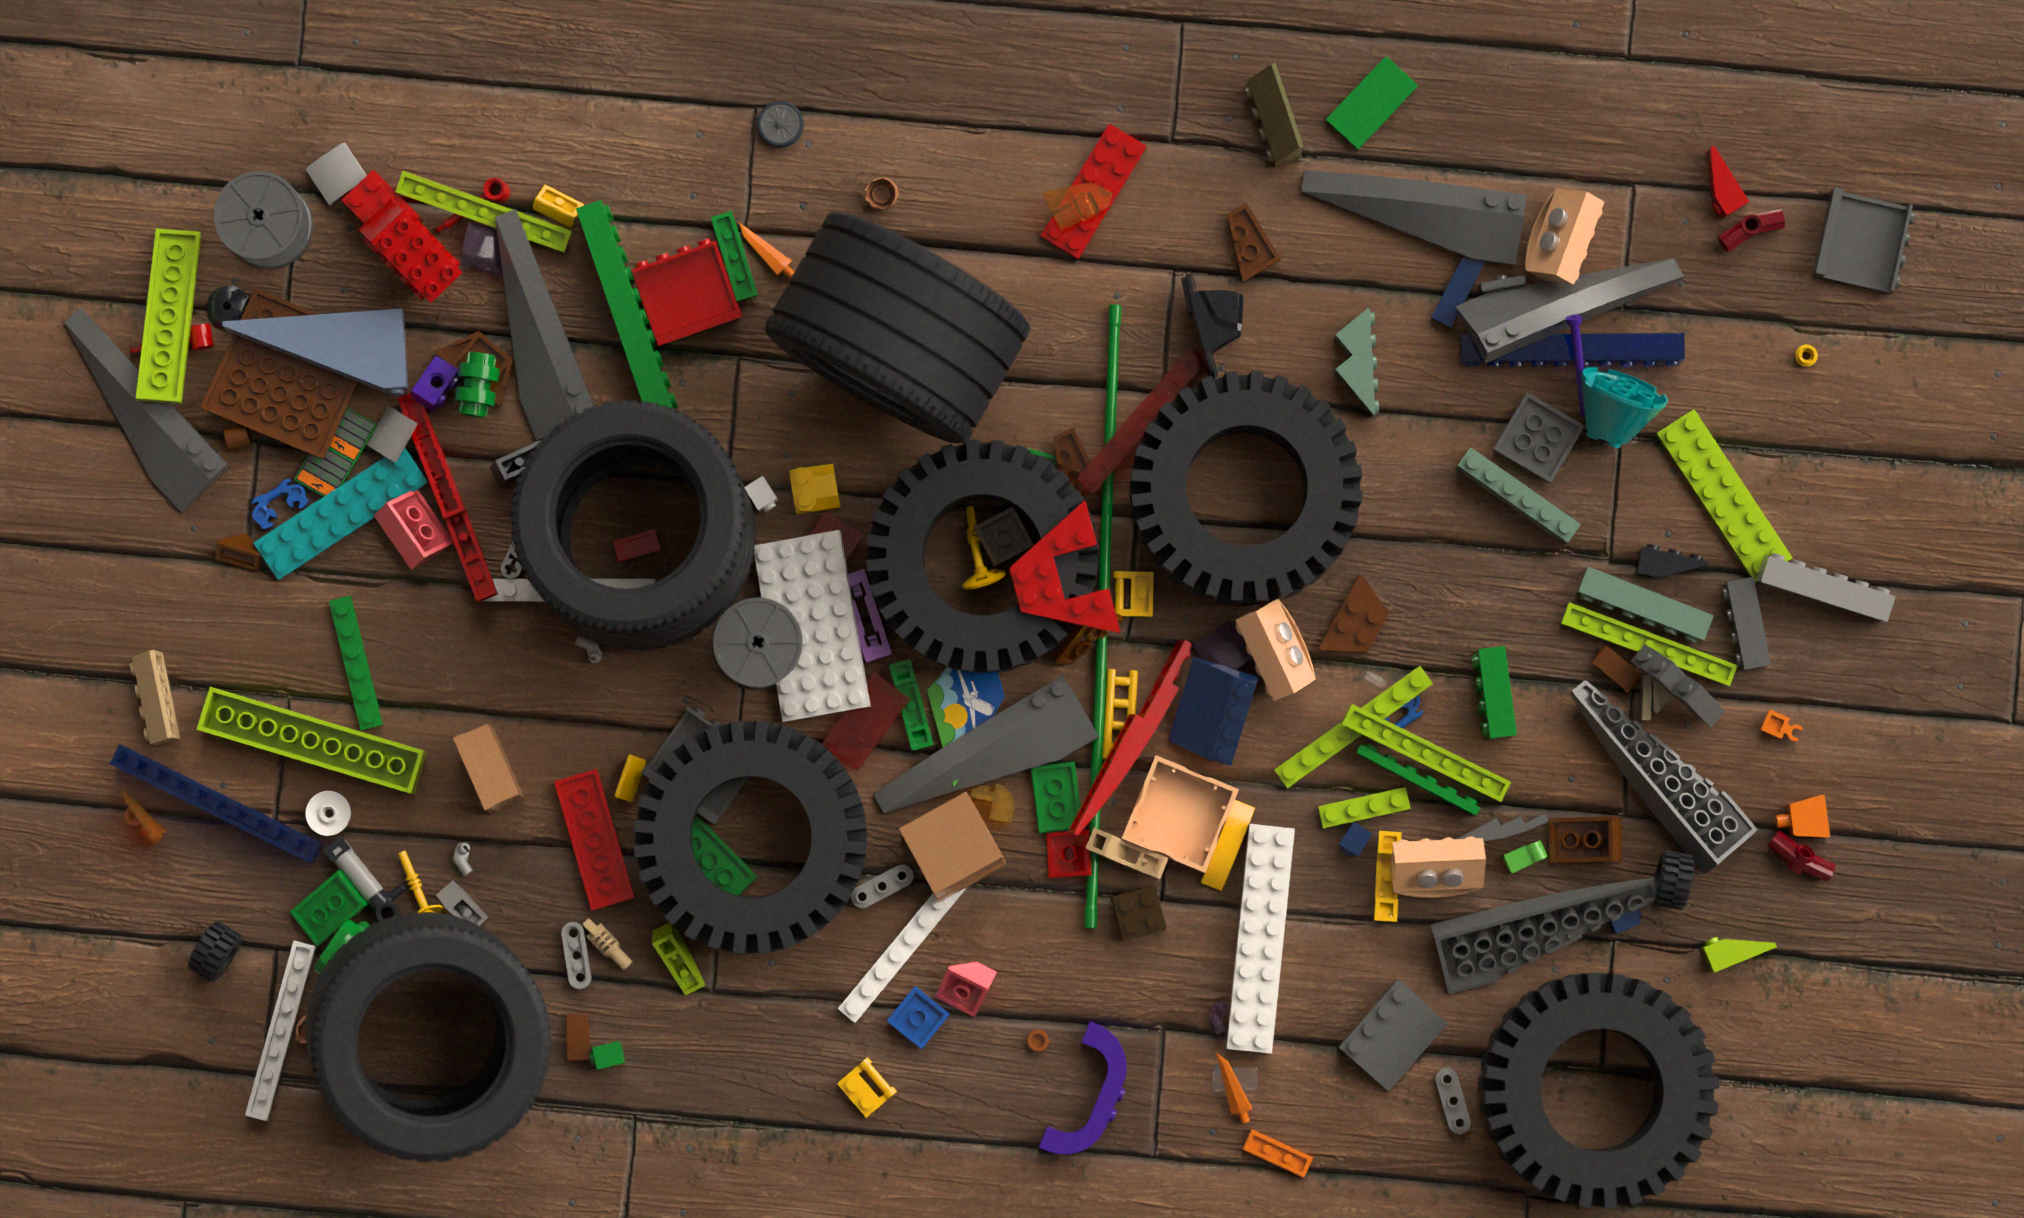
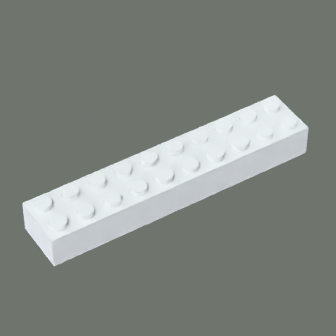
[1226,824,1295,1054]

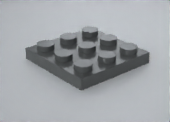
[1493,392,1585,484]

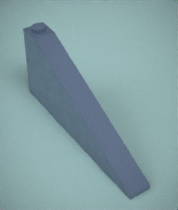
[223,309,409,396]

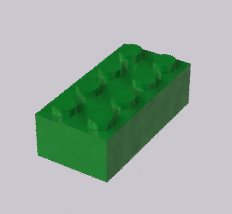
[1471,646,1517,741]

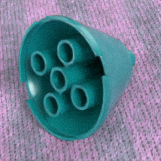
[1581,367,1668,448]

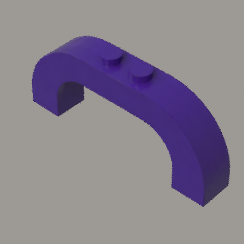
[1039,1021,1127,1154]

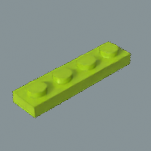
[1318,787,1411,828]

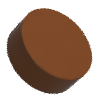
[1027,1029,1049,1052]

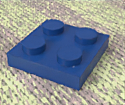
[887,986,950,1049]

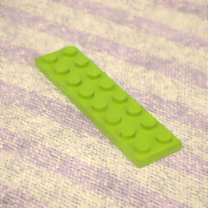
[136,229,202,404]
[1656,409,1792,582]

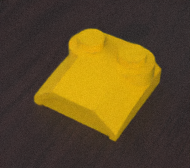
[789,464,841,515]

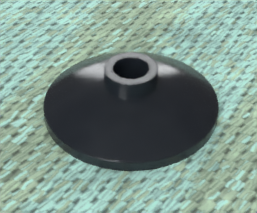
[207,286,250,329]

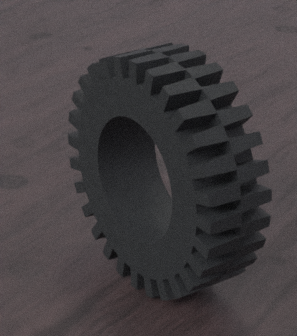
[1130,371,1363,606]
[866,439,1098,673]
[634,721,867,954]
[1478,973,1719,1208]

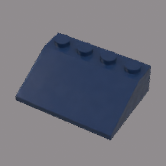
[1168,657,1258,766]

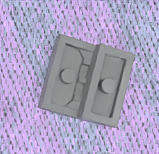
[306,143,367,205]
[367,406,418,462]

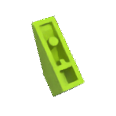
[652,922,705,996]
[1701,937,1777,973]

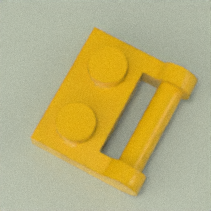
[1113,571,1154,617]
[837,1057,897,1118]

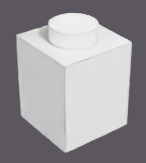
[745,476,778,513]

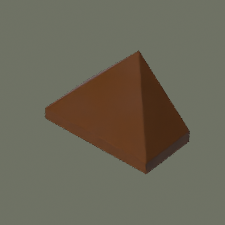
[215,533,260,571]

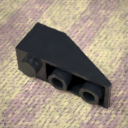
[1634,544,1708,579]

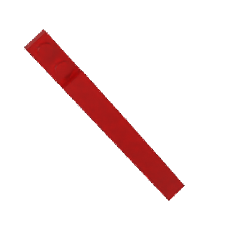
[398,393,498,603]
[1068,640,1192,836]

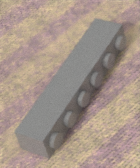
[1756,553,1896,622]

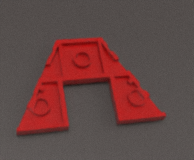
[1010,501,1121,633]

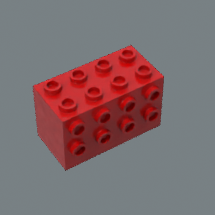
[359,199,463,303]

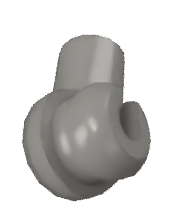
[575,635,603,663]
[453,842,473,877]

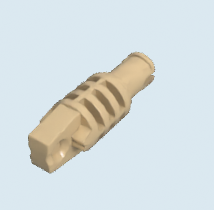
[582,918,633,971]

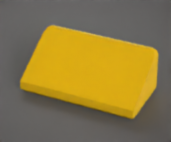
[533,185,584,228]
[614,754,646,802]

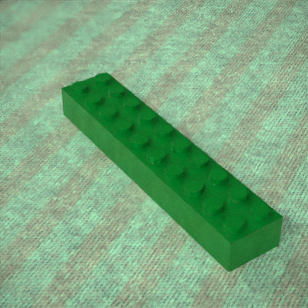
[576,200,679,410]

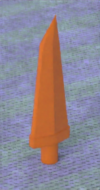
[739,223,794,279]
[1216,1053,1252,1123]

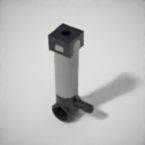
[323,836,407,922]

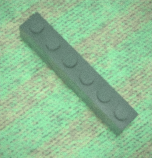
[1455,447,1581,545]
[1576,567,1714,644]

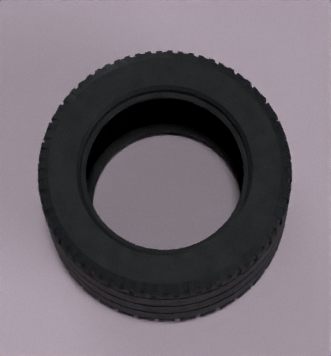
[764,212,1031,444]
[510,400,756,650]
[306,912,551,1162]

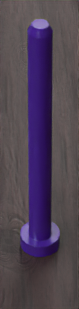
[1566,314,1585,418]

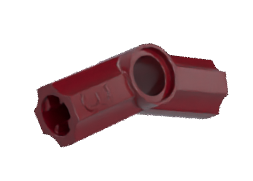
[1717,209,1785,253]
[1767,830,1835,882]

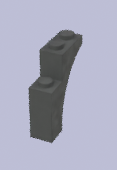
[1631,644,1725,728]

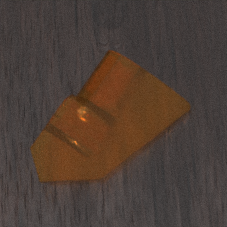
[1042,183,1112,231]
[120,789,168,846]

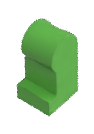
[1502,840,1548,874]

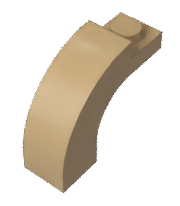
[1085,828,1169,879]

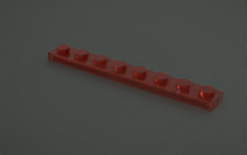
[1076,346,1204,494]

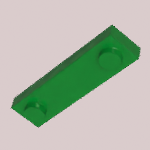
[711,211,758,302]

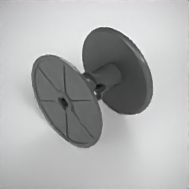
[214,171,313,269]
[713,597,803,690]

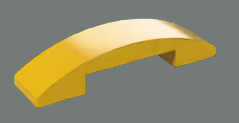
[1201,800,1255,891]
[1374,831,1402,922]

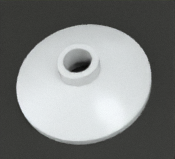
[306,791,351,836]

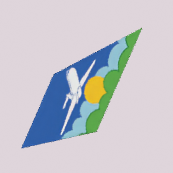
[927,667,1005,787]

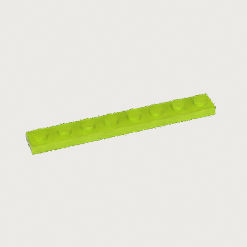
[395,171,572,252]
[1561,602,1738,687]
[1274,666,1433,789]
[1341,703,1511,802]

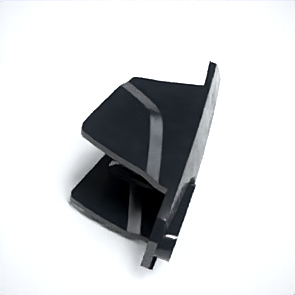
[1181,273,1244,379]

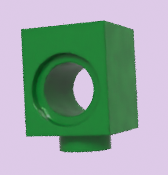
[590,1041,626,1070]

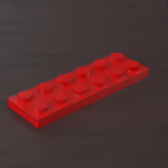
[1040,124,1147,260]
[554,769,635,911]

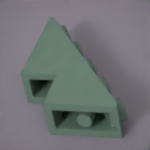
[1334,308,1379,417]

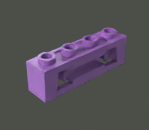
[848,569,892,663]

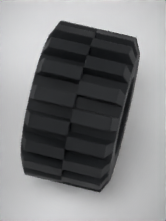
[1653,850,1694,910]
[188,921,242,983]

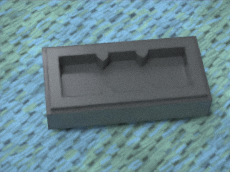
[1478,275,1526,295]

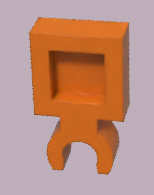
[1760,709,1803,742]

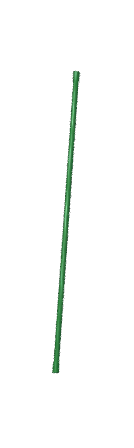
[1084,304,1122,928]

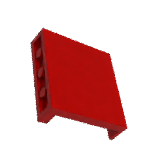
[631,238,743,346]

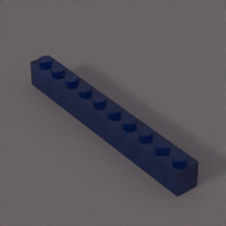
[1459,333,1685,368]
[110,744,324,863]

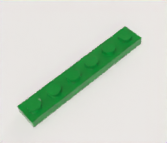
[329,595,383,731]
[1355,743,1480,816]

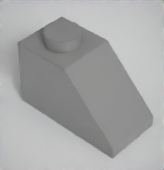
[437,880,488,926]

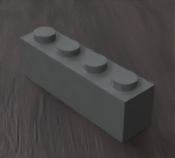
[1721,577,1771,671]

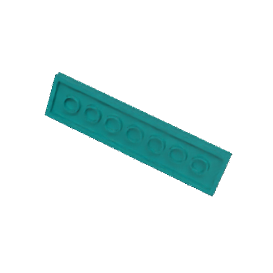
[253,447,428,580]

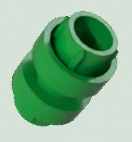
[454,352,500,418]

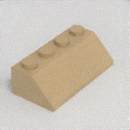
[130,650,181,746]

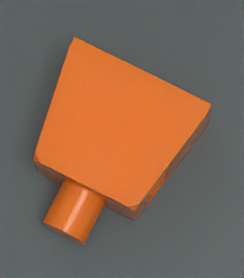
[1775,795,1830,838]

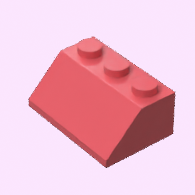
[374,489,454,570]

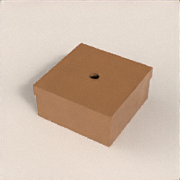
[453,724,524,814]
[899,792,1007,903]

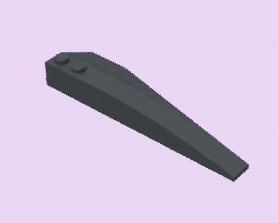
[1301,170,1527,266]
[495,209,595,440]
[1455,258,1684,364]
[64,307,231,513]
[873,676,1099,814]
[1570,680,1758,875]
[1430,878,1657,994]

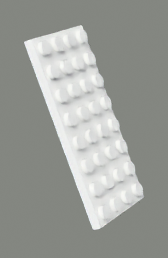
[754,530,870,722]

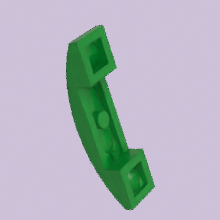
[889,659,934,751]

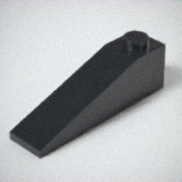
[490,440,541,487]

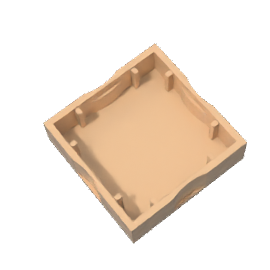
[1121,756,1239,873]

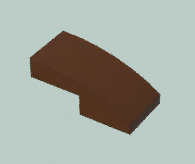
[1591,645,1642,693]
[566,1012,591,1062]

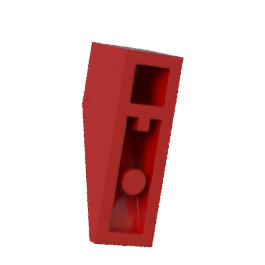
[1707,145,1749,219]

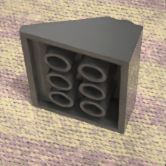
[1338,979,1447,1092]

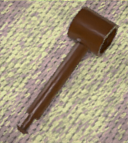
[224,422,252,450]

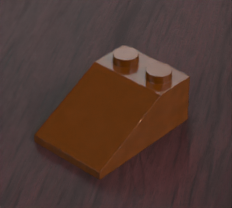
[1549,816,1622,864]

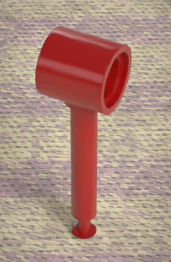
[435,178,510,233]
[130,324,214,355]

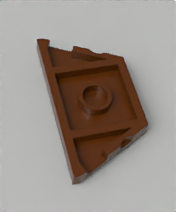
[435,331,514,407]
[1318,574,1389,653]

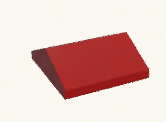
[1046,830,1091,878]

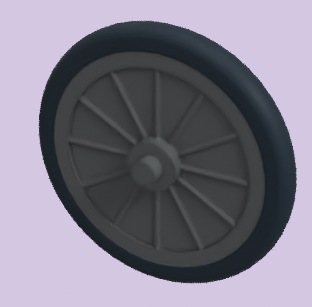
[757,101,804,147]

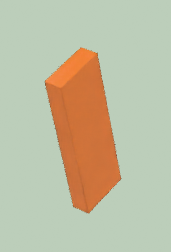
[1242,1129,1313,1178]

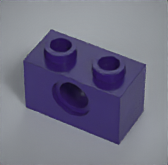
[411,356,460,411]

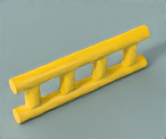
[1103,669,1138,759]

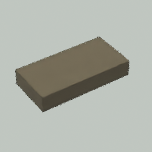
[1639,675,1652,721]

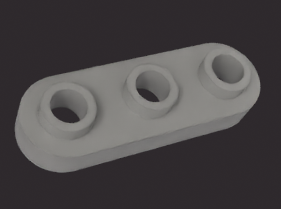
[851,865,914,908]
[561,922,592,989]
[1435,1068,1471,1134]

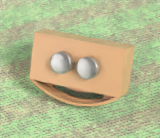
[1525,188,1604,285]
[1236,599,1316,701]
[1390,837,1486,898]

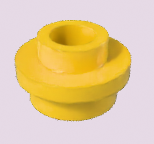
[1795,345,1818,367]

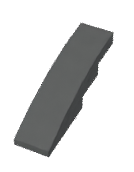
[1457,813,1549,842]

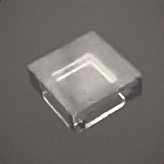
[1362,671,1387,690]

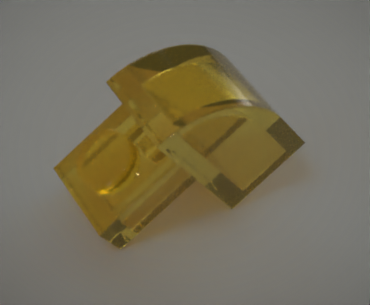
[971,784,1014,824]

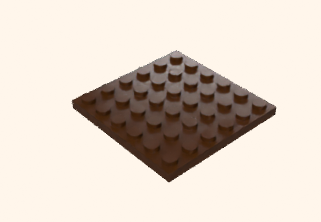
[200,288,359,460]

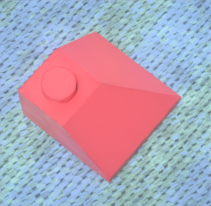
[935,962,997,1017]

